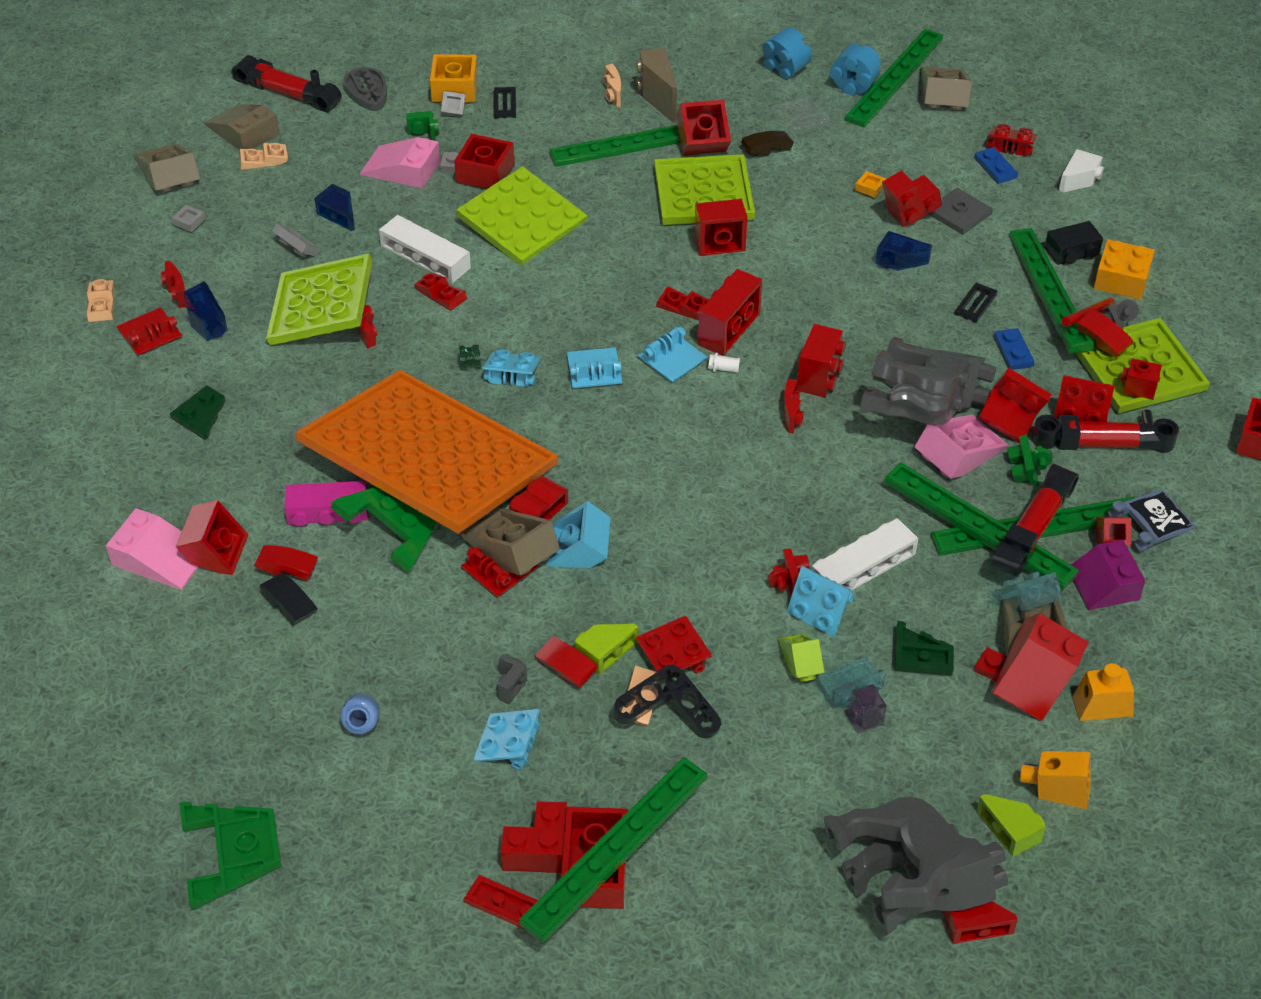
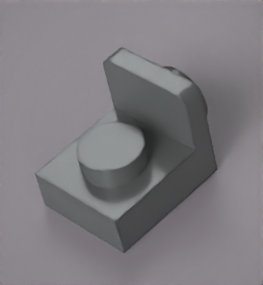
[497,655,527,705]

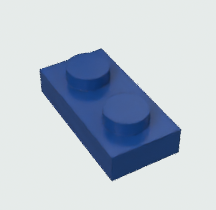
[974,147,1018,184]
[994,328,1035,370]

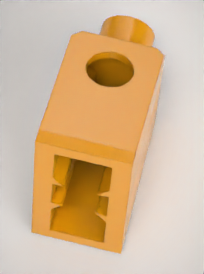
[1072,663,1134,721]
[1020,751,1091,809]

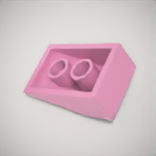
[360,137,440,189]
[915,414,1009,479]
[106,508,199,590]

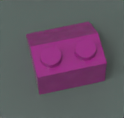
[1071,540,1145,610]

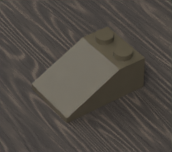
[636,48,677,122]
[921,66,972,110]
[204,104,280,151]
[134,144,200,192]
[461,508,560,575]
[1002,593,1068,656]

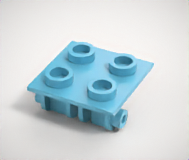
[638,327,708,382]
[567,347,622,388]
[483,350,541,387]
[786,566,855,637]
[473,709,540,770]

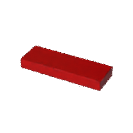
[464,874,538,930]

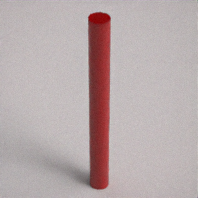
[1061,298,1115,327]

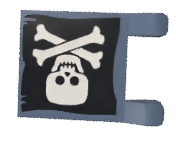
[1107,489,1196,552]

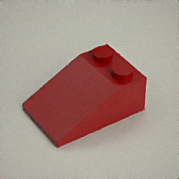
[991,613,1088,721]

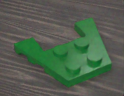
[330,487,438,573]
[180,802,282,910]

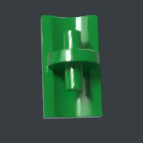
[1007,434,1053,486]

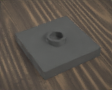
[928,188,993,235]

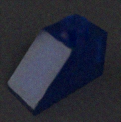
[314,184,355,231]
[875,231,932,271]
[183,281,228,342]

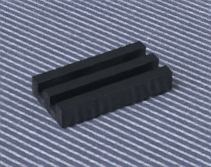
[494,87,516,119]
[954,282,998,323]

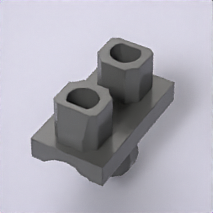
[1102,299,1139,328]

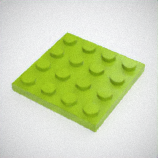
[654,154,755,225]
[456,166,588,265]
[266,253,373,345]
[1076,318,1210,414]

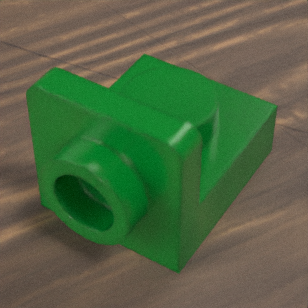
[406,111,439,141]

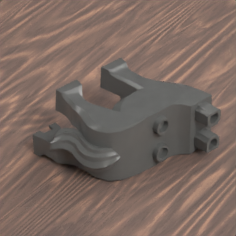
[859,336,997,425]
[824,796,1008,935]

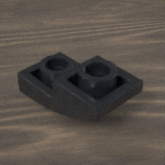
[259,573,318,625]

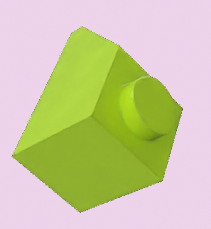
[575,624,638,675]
[778,633,825,681]
[976,794,1046,857]

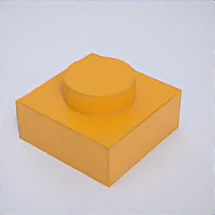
[855,171,887,198]

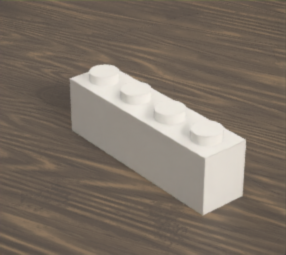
[379,215,471,283]
[812,518,918,591]

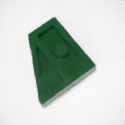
[170,385,226,440]
[895,621,954,676]

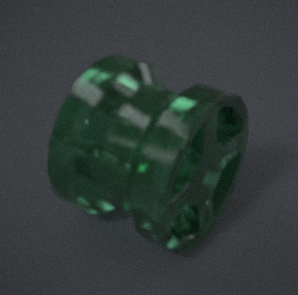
[459,343,481,370]

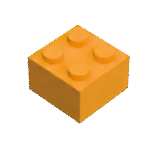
[430,54,478,102]
[1094,239,1155,300]

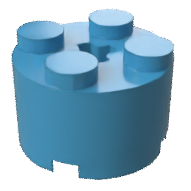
[763,27,812,80]
[830,43,881,96]

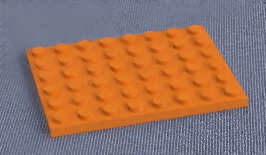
[296,370,559,534]

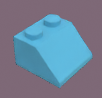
[546,501,611,568]

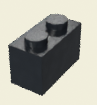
[1045,221,1103,265]

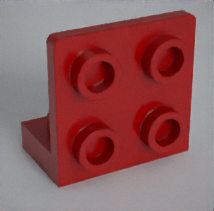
[979,367,1052,444]

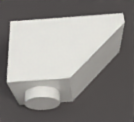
[1059,149,1104,192]

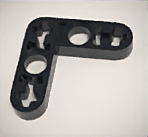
[612,665,721,739]

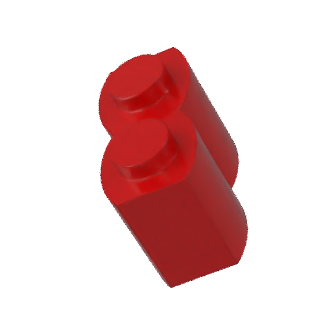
[509,476,568,520]

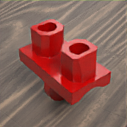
[767,548,810,597]

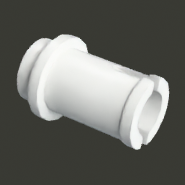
[708,352,740,373]

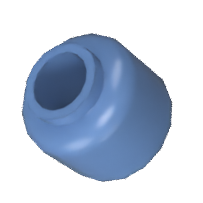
[340,693,380,734]

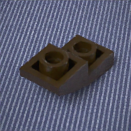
[741,131,794,156]

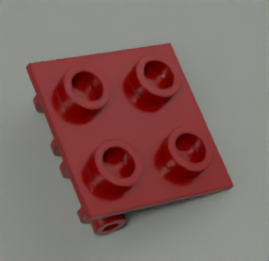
[987,124,1037,157]
[116,307,182,355]
[1054,375,1115,422]
[461,547,538,598]
[636,615,712,677]

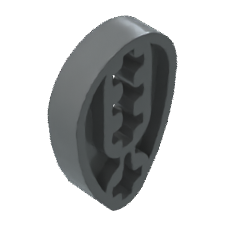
[343,67,388,111]

